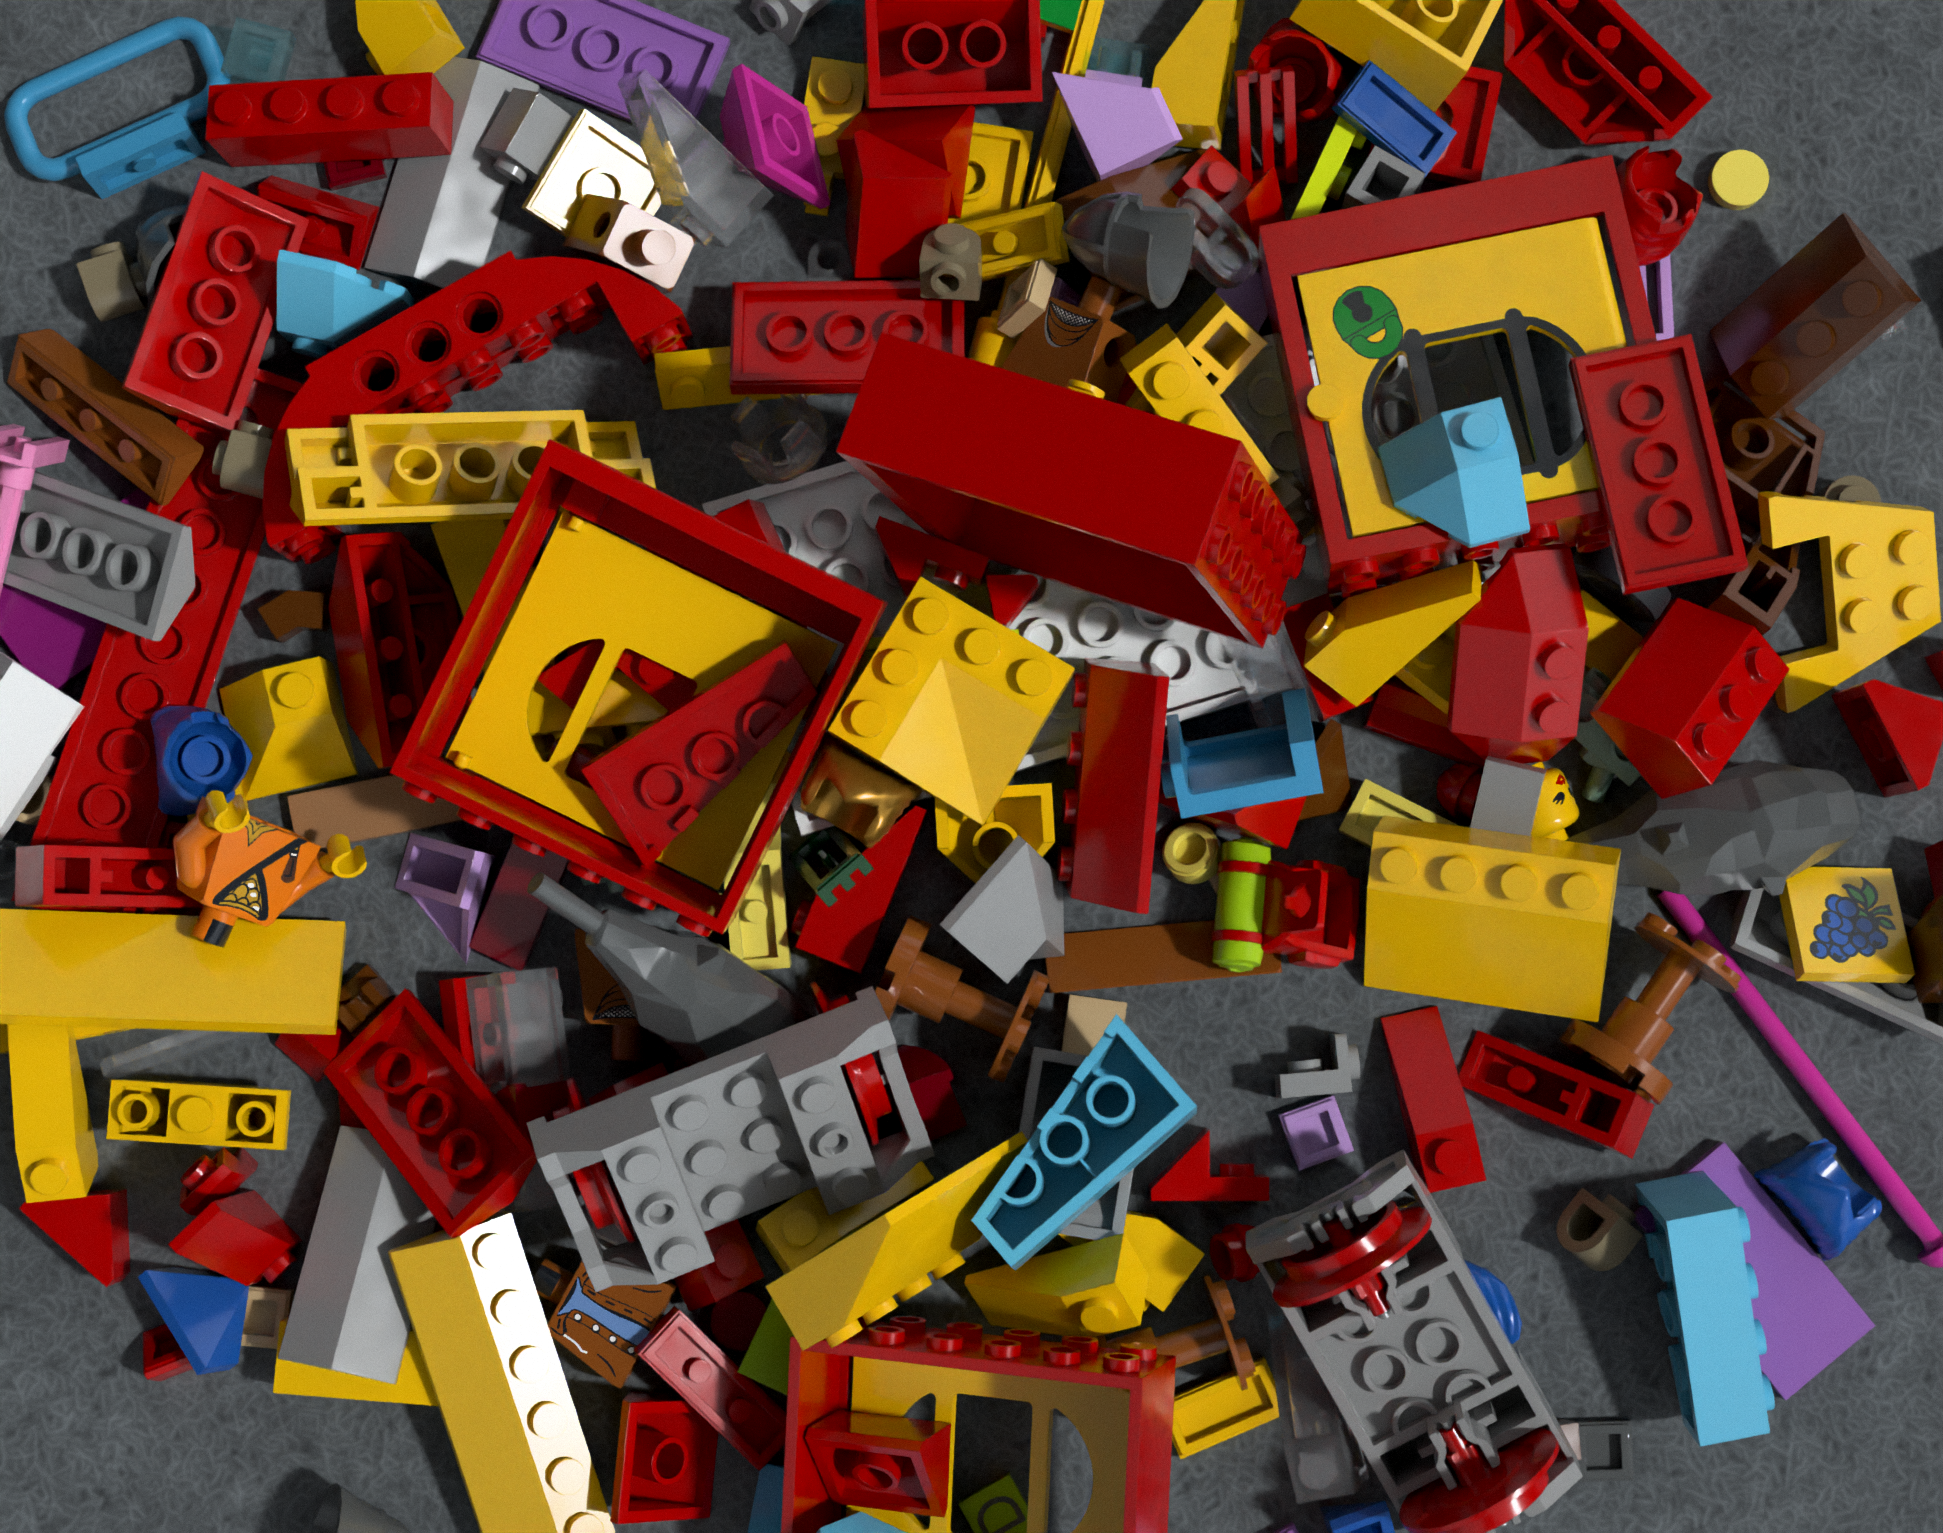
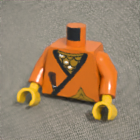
[173,790,367,948]

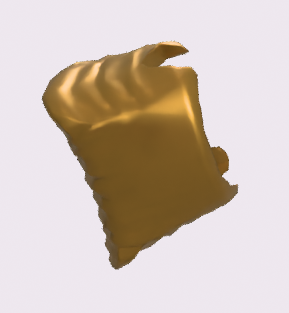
[800,734,922,848]

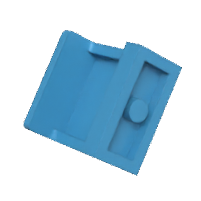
[1161,688,1324,819]

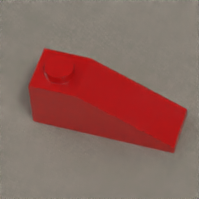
[790,806,927,974]
[15,845,204,908]
[1380,1006,1487,1193]
[1459,1030,1655,1159]
[168,1190,303,1286]

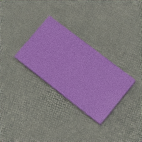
[476,0,731,145]
[1634,1141,1875,1400]

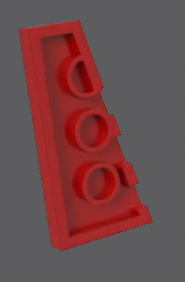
[581,639,818,869]

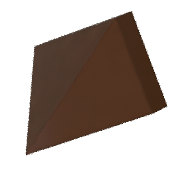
[1298,719,1352,821]

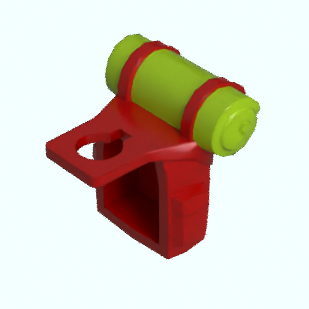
[1211,837,1360,972]

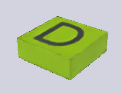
[958,1472,1028,1533]

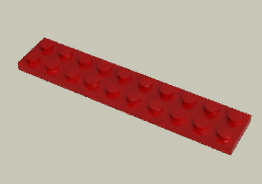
[11,368,304,914]

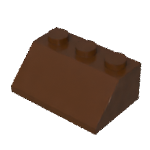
[1710,213,1921,420]

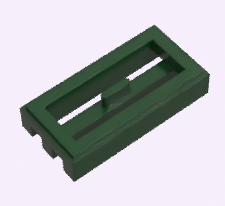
[788,826,874,907]

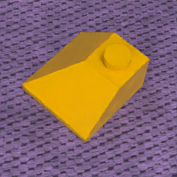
[219,656,358,801]

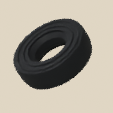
[1573,546,1671,623]

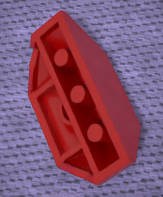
[1503,0,1713,146]
[329,532,472,768]
[1447,543,1589,764]

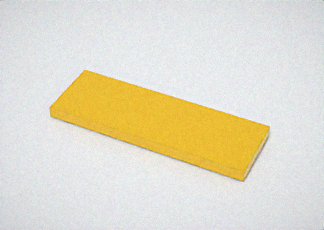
[0,909,347,1035]

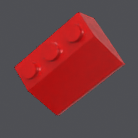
[863,0,1043,108]
[1590,598,1790,799]

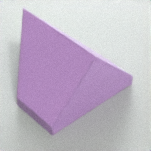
[1052,72,1183,182]
[395,833,497,964]

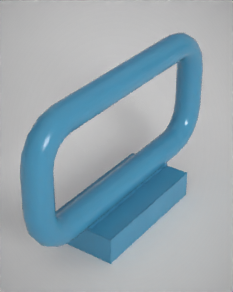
[4,16,231,199]

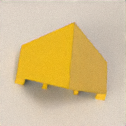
[935,783,1055,884]

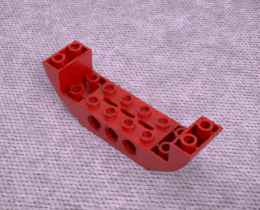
[262,250,693,564]

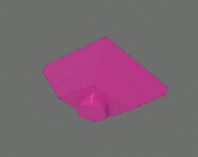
[719,64,830,209]

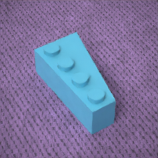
[971,1014,1197,1271]
[1635,1171,1775,1447]

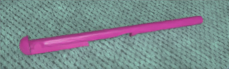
[1657,891,1943,1268]

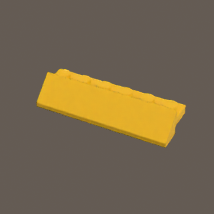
[284,410,656,526]
[387,1210,615,1533]

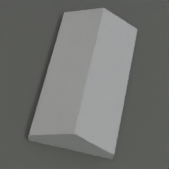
[364,57,540,290]
[4,471,195,641]
[1730,888,1943,1045]
[278,1126,438,1385]

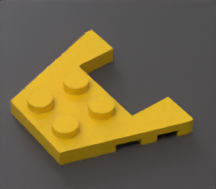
[1757,491,1941,713]

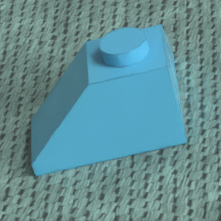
[277,249,415,358]
[1378,397,1530,548]

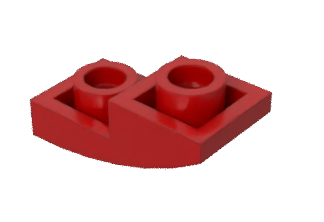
[179,1147,258,1216]

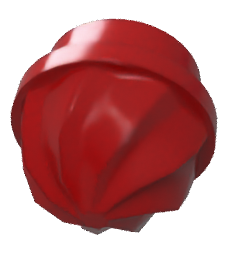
[1437,763,1484,820]
[1210,1223,1261,1282]

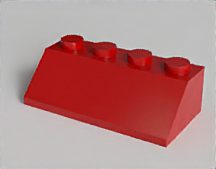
[1057,658,1169,914]

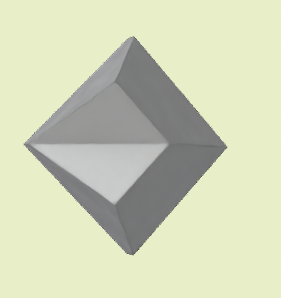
[940,835,1065,984]

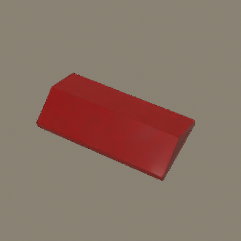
[121,171,310,433]
[323,988,537,1238]

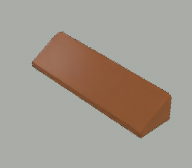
[7,329,204,506]
[1045,920,1282,993]

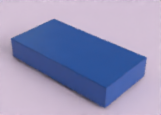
[1331,60,1457,178]

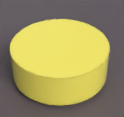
[1708,150,1769,210]
[1162,823,1222,884]

